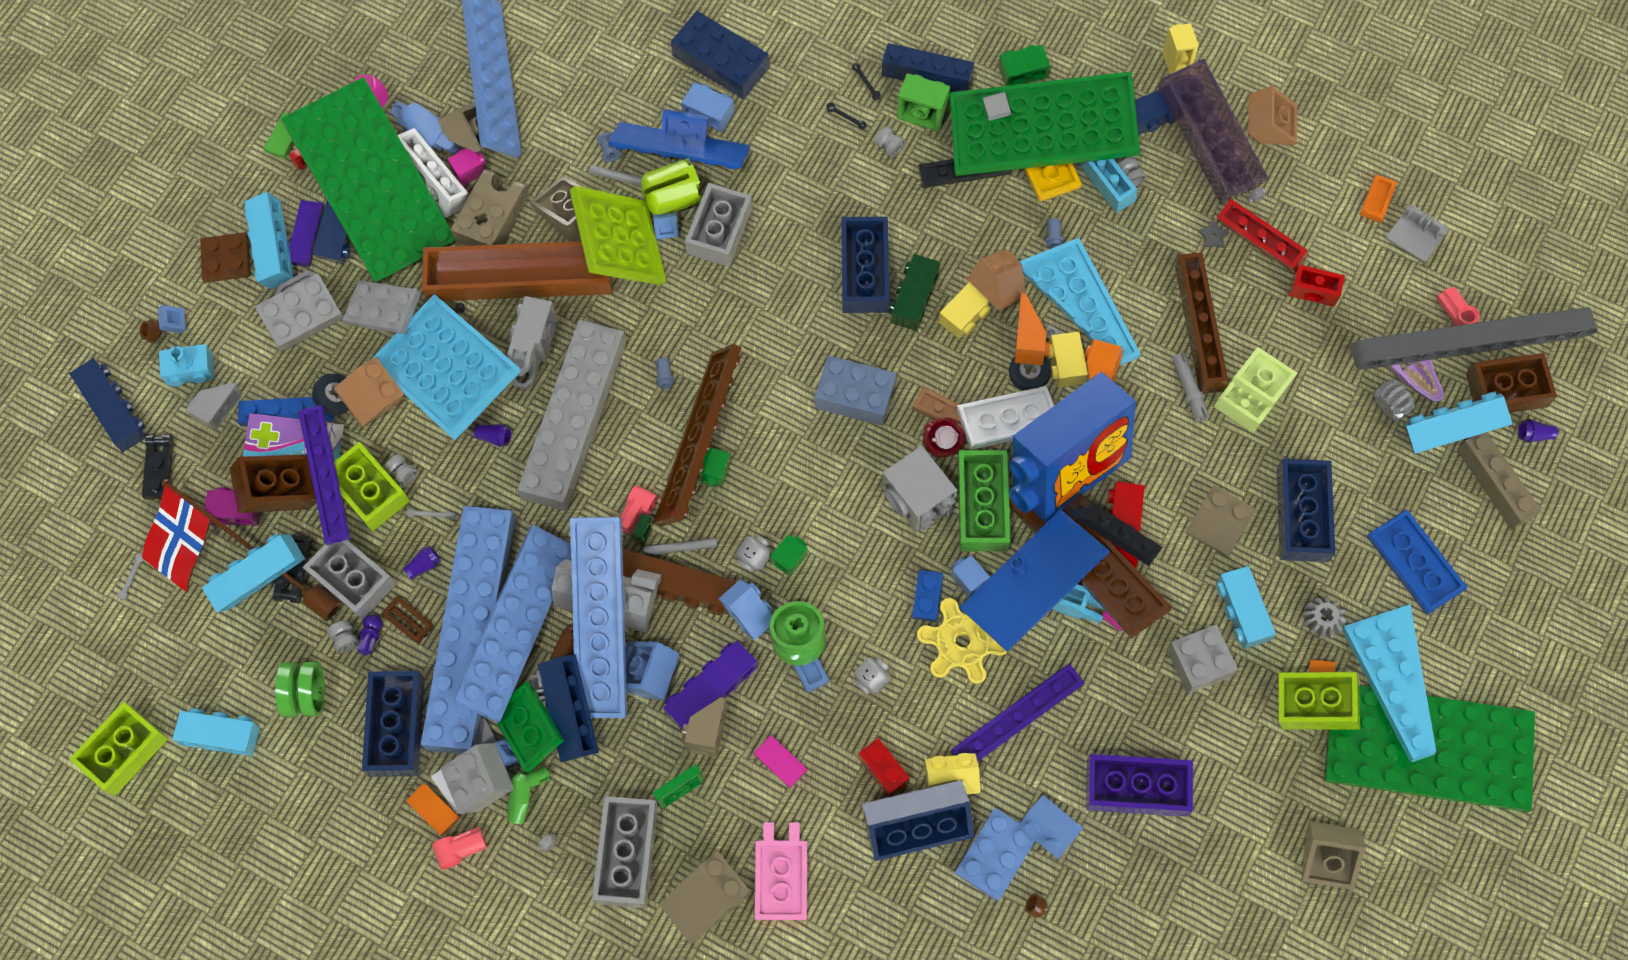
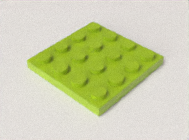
[570,185,666,285]

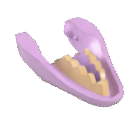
[1387,360,1444,402]

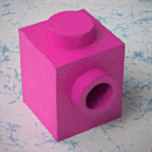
[448,148,486,186]

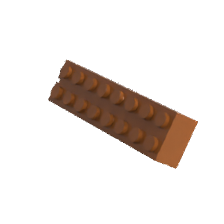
[422,241,612,301]

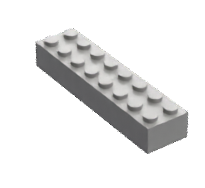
[517,320,626,512]

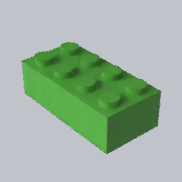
[957,450,1010,551]

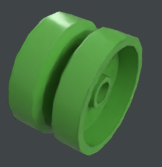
[769,601,826,666]
[275,661,325,718]

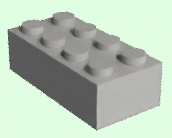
[592,796,658,908]

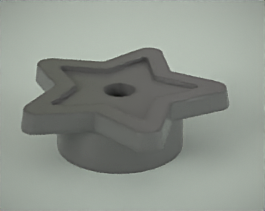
[1199,221,1229,248]

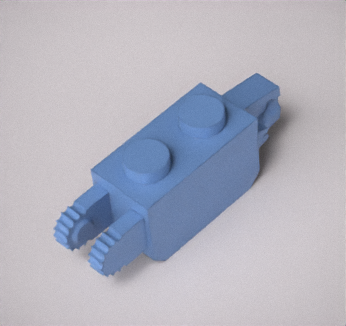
[390,101,461,154]

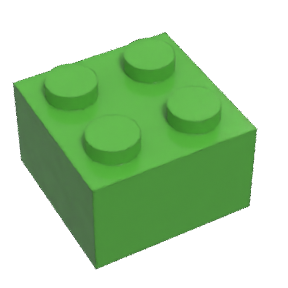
[897,73,950,132]

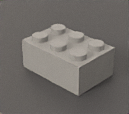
[685,183,753,267]
[255,273,343,352]
[303,540,396,621]

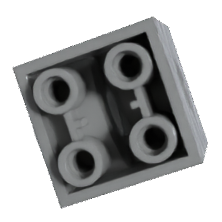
[882,446,957,533]

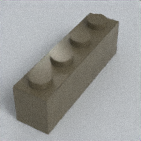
[1457,432,1541,530]

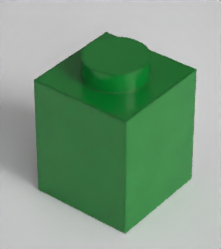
[699,448,731,487]
[770,534,808,577]

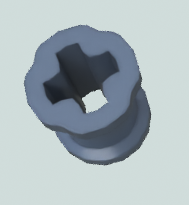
[597,132,622,162]

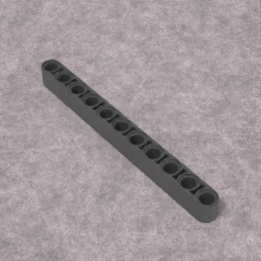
[1350,307,1598,370]

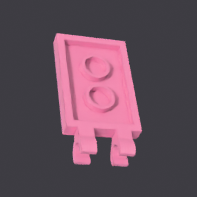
[755,823,807,920]

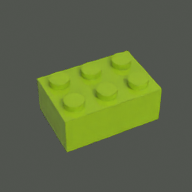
[335,442,410,532]
[1279,672,1360,730]
[69,701,168,797]

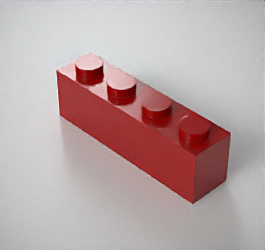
[1217,199,1308,274]
[1107,481,1145,569]

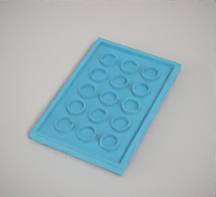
[372,294,522,440]

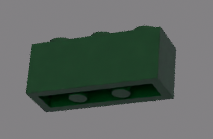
[888,254,940,332]

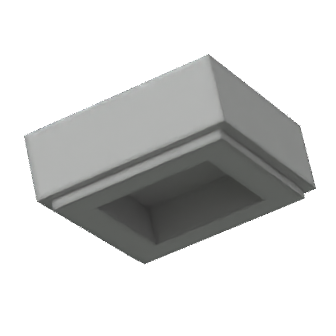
[983,92,1011,121]
[631,569,661,590]

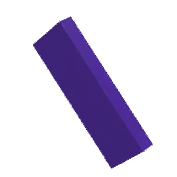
[289,200,325,267]

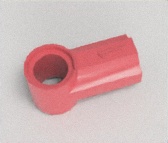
[1436,287,1480,326]
[620,485,658,535]
[432,826,487,870]

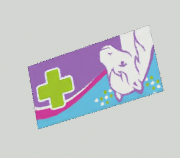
[243,413,344,461]

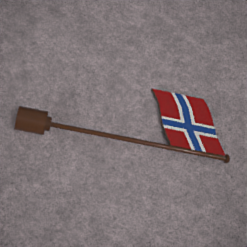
[142,479,342,621]

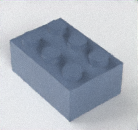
[815,356,896,426]

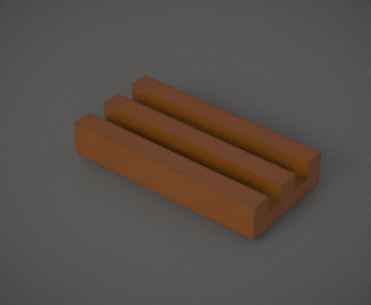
[381,596,435,645]

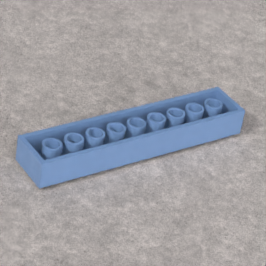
[421,506,516,754]

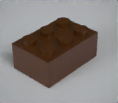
[1466,353,1557,413]
[229,454,316,513]

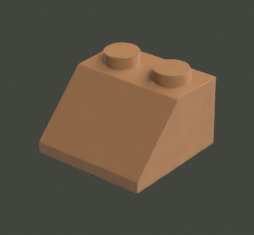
[1247,86,1297,145]
[967,249,1026,311]
[334,357,404,427]

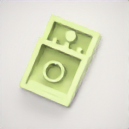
[1214,347,1297,434]

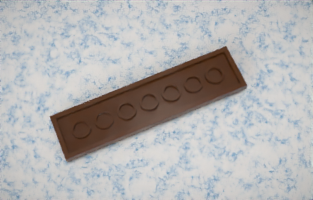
[653,343,741,526]
[1009,497,1171,639]

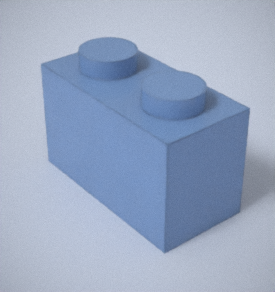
[681,82,735,132]
[719,579,773,640]
[1018,795,1083,859]

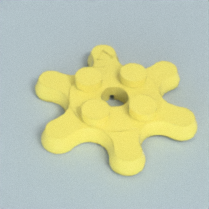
[917,598,1007,684]

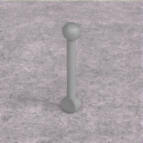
[406,508,456,520]
[117,553,144,601]

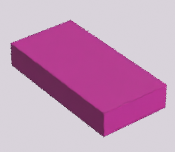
[754,735,807,789]

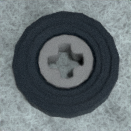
[1008,356,1051,391]
[312,374,348,415]

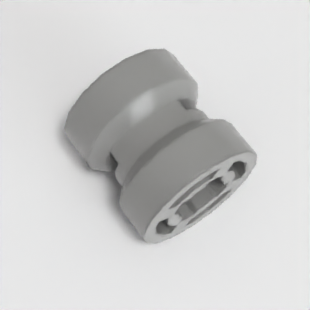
[874,126,906,158]
[1118,157,1146,187]
[384,454,418,488]
[327,620,360,654]

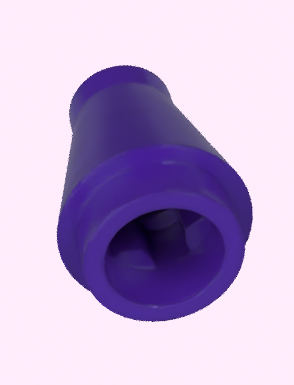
[1518,419,1558,443]
[474,424,511,447]
[403,546,441,579]

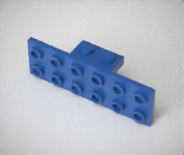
[609,109,750,169]

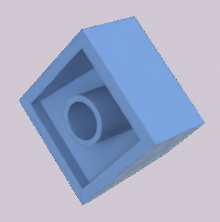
[625,641,680,700]

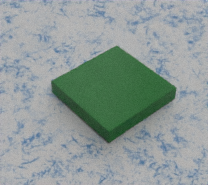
[652,764,704,809]

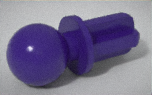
[357,614,383,656]

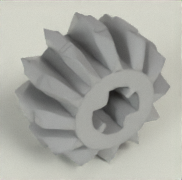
[1374,379,1415,421]
[1302,597,1346,639]

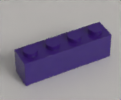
[663,641,758,731]

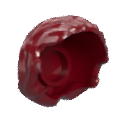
[922,418,965,458]

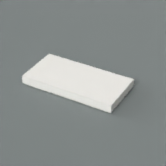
[956,386,1054,450]

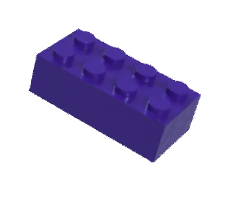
[1086,754,1193,817]

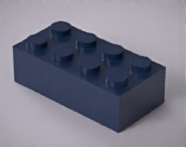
[671,10,770,100]
[842,217,889,313]
[1276,459,1336,562]
[362,671,424,777]
[862,780,974,861]

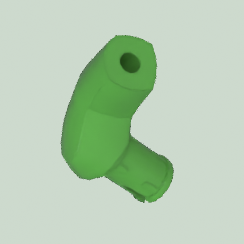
[507,766,550,824]

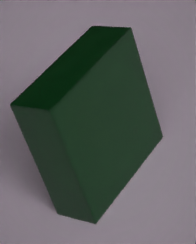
[632,514,653,545]

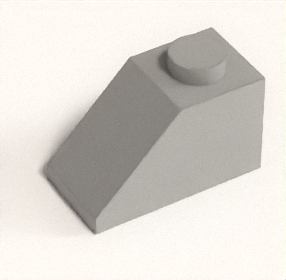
[185,383,243,432]

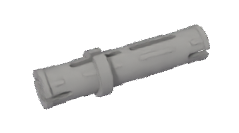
[1172,353,1210,423]

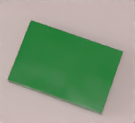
[497,681,565,773]

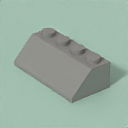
[551,559,658,633]

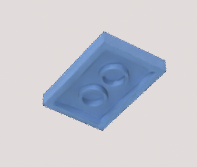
[954,808,1035,902]

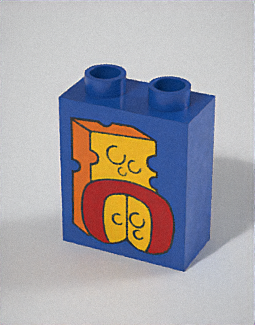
[1009,372,1136,522]

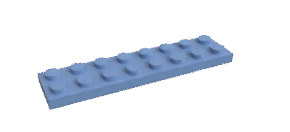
[462,0,522,158]
[570,517,627,718]
[453,525,571,723]

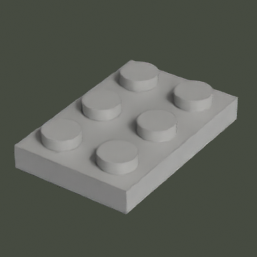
[342,280,421,335]

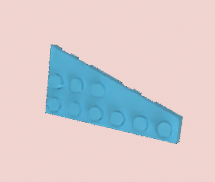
[1019,238,1141,366]
[1342,604,1436,763]

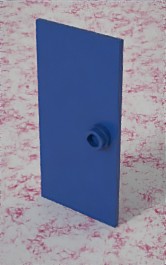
[959,509,1110,652]

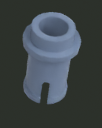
[1045,218,1064,249]
[655,358,675,389]

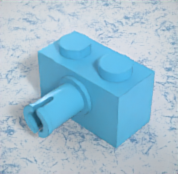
[159,344,215,387]

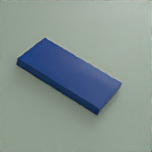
[1366,510,1468,615]

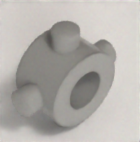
[1248,187,1266,203]
[1045,325,1061,342]
[538,834,556,852]

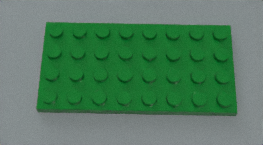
[950,71,1140,176]
[281,77,457,283]
[1324,686,1535,813]

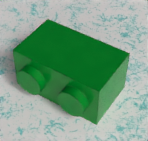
[998,44,1051,86]

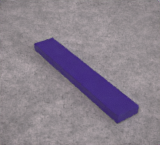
[298,405,351,545]
[950,664,1085,762]

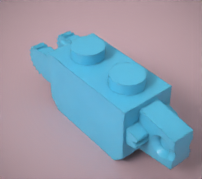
[1052,584,1104,623]

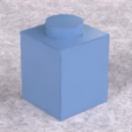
[951,555,990,597]

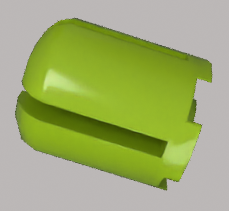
[641,158,703,215]

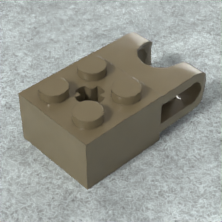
[450,169,528,246]

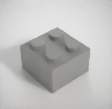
[1167,624,1238,695]
[440,743,514,814]

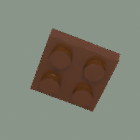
[200,232,250,283]

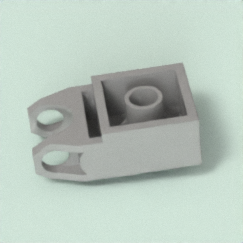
[507,296,558,389]

